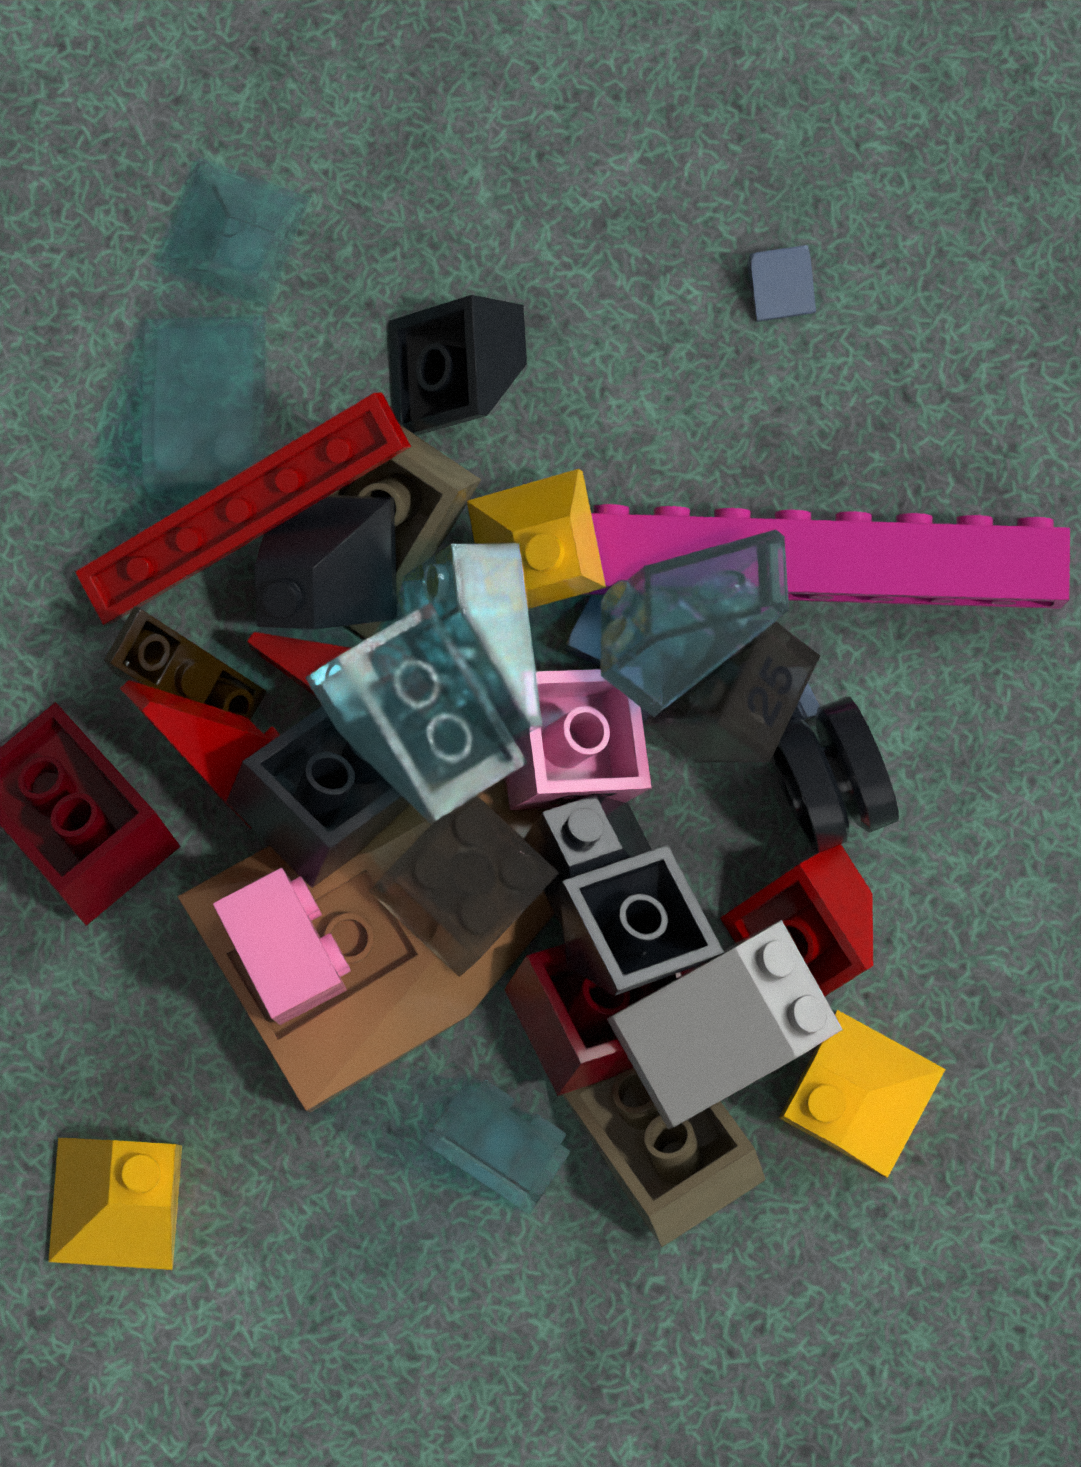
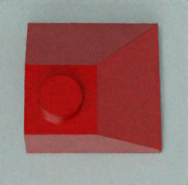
[720,844,874,997]

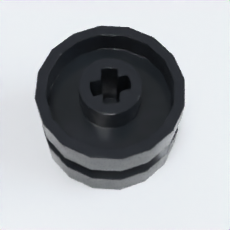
[766,696,899,853]

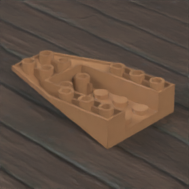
[177,769,555,1113]

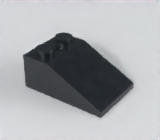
[226,671,459,888]

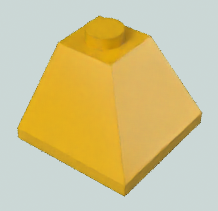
[467,469,606,619]
[779,1010,946,1178]
[48,1137,182,1270]

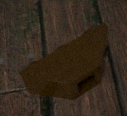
[104,606,267,720]

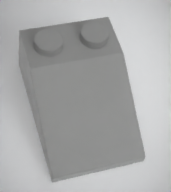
[607,920,843,1129]

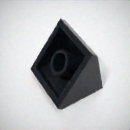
[559,845,724,996]

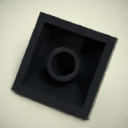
[388,295,527,436]
[255,495,397,630]
[521,794,652,928]

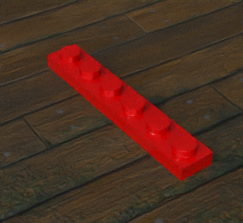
[75,392,411,625]

